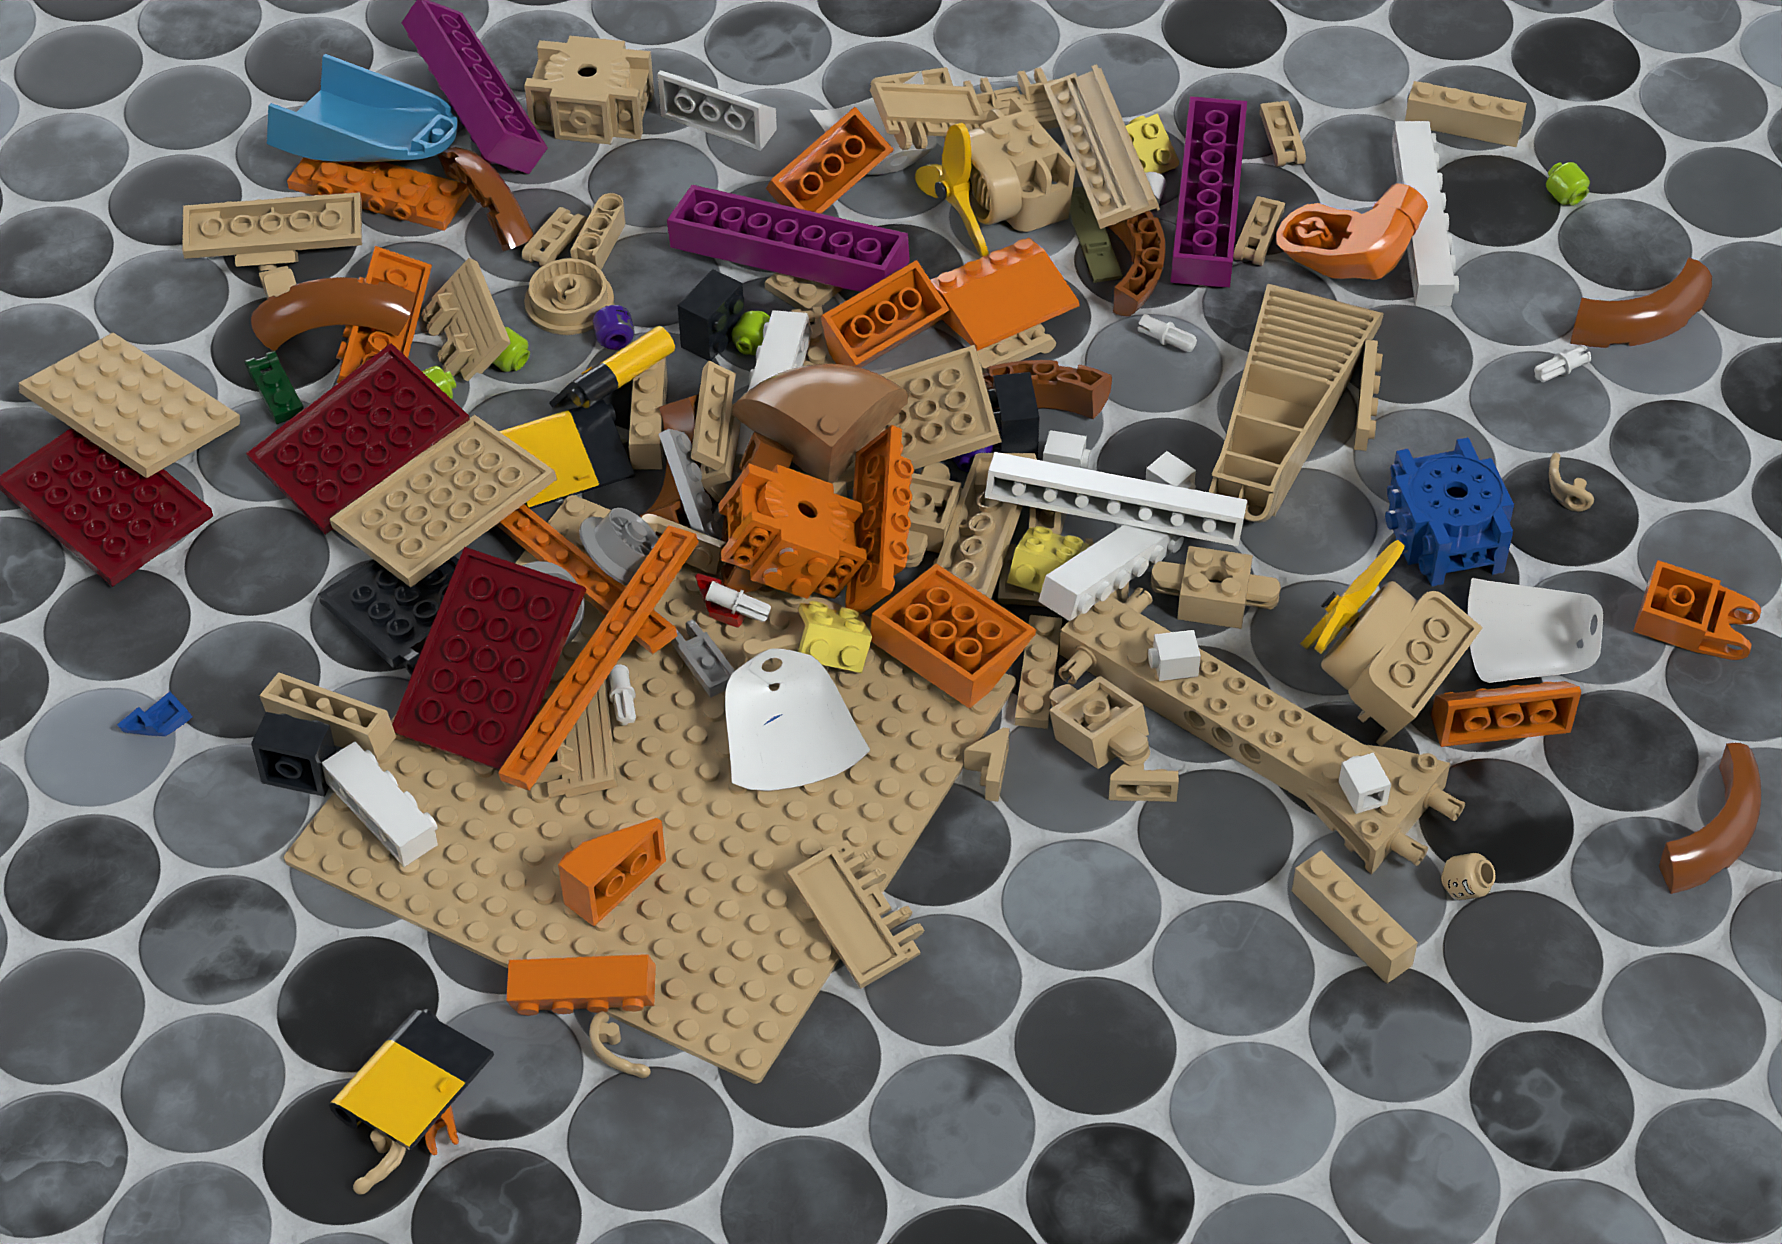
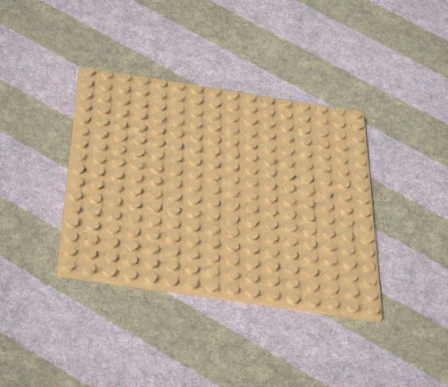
[284,495,1016,1084]

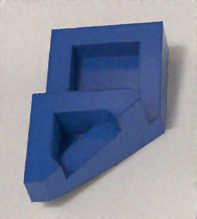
[117,691,193,737]

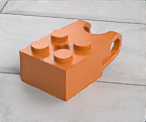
[1633,560,1761,660]

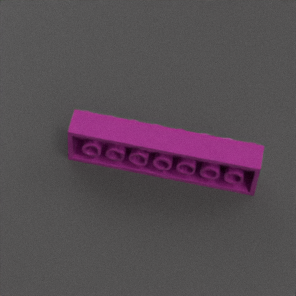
[401,0,548,174]
[1171,96,1247,288]
[667,185,910,292]

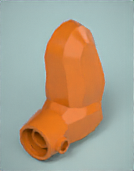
[1276,183,1428,280]

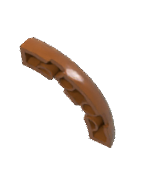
[437,147,534,251]
[1107,211,1165,316]
[1570,257,1712,348]
[251,277,416,351]
[983,360,1112,419]
[639,394,711,537]
[720,432,794,593]
[1659,743,1761,894]

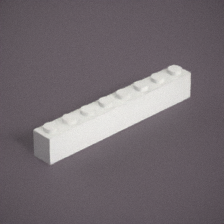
[1392,121,1459,306]
[985,452,1247,546]

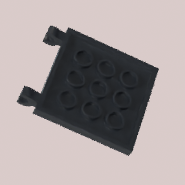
[318,556,459,676]

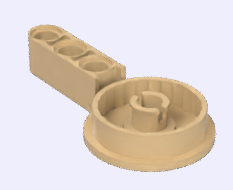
[524,193,626,335]

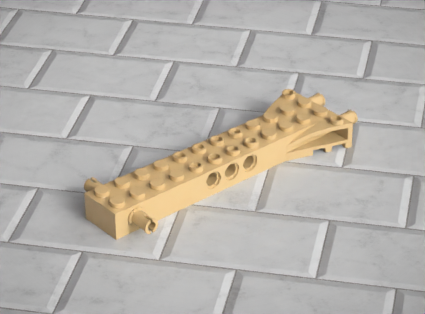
[1058,587,1465,875]

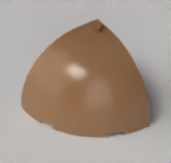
[732,364,908,483]

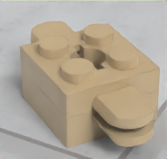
[905,462,961,568]
[1151,546,1281,629]
[1049,676,1150,769]

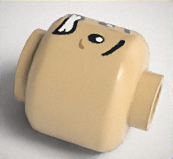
[1441,853,1496,900]

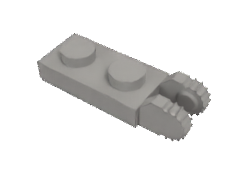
[671,619,735,698]

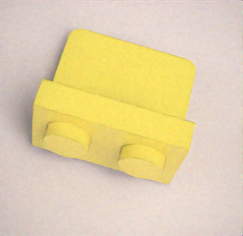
[1126,113,1179,174]
[1007,526,1090,593]
[798,601,872,673]

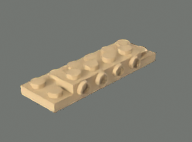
[182,192,362,259]
[933,453,1037,599]

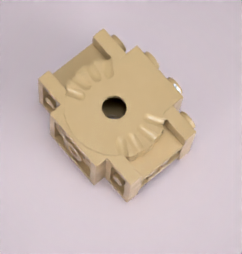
[524,36,654,145]

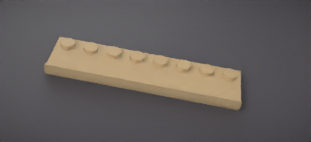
[1044,64,1160,229]

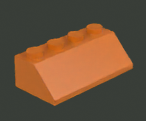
[766,107,894,214]
[821,260,950,368]
[1431,681,1581,747]

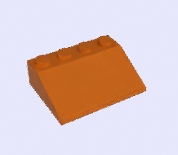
[931,237,1080,351]
[870,563,1037,709]

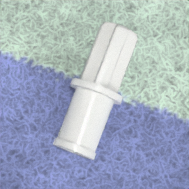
[1138,314,1197,352]
[1534,345,1591,382]
[705,581,771,622]
[608,665,636,726]

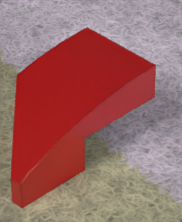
[695,573,751,628]

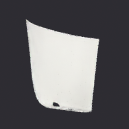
[810,71,937,175]
[1468,578,1603,683]
[725,648,870,791]

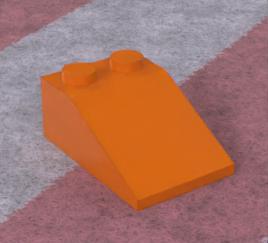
[558,818,666,927]

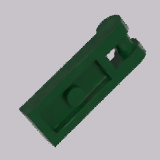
[245,350,304,425]

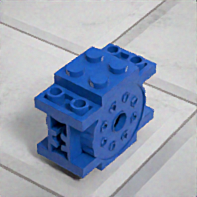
[1385,437,1514,587]

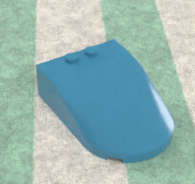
[267,54,457,162]

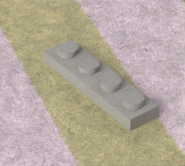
[659,429,722,540]

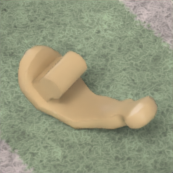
[1549,453,1594,512]
[589,1011,651,1079]
[353,1130,406,1195]

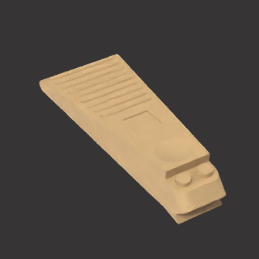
[1209,284,1383,523]

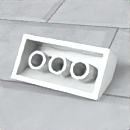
[658,70,777,151]

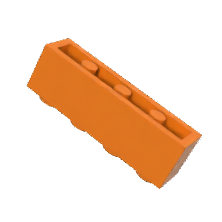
[506,954,656,1016]

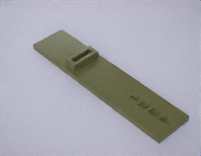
[1069,186,1123,283]

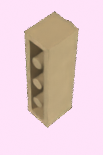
[1405,81,1527,147]
[629,357,668,469]
[259,672,396,761]
[1292,850,1418,984]

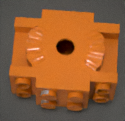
[718,464,867,599]

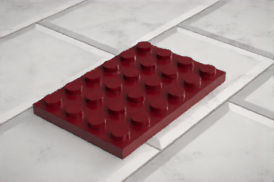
[246,343,470,535]
[0,428,213,587]
[392,547,587,770]

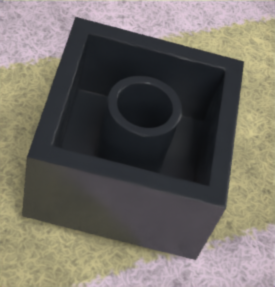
[677,269,745,361]
[988,372,1040,460]
[251,712,336,797]

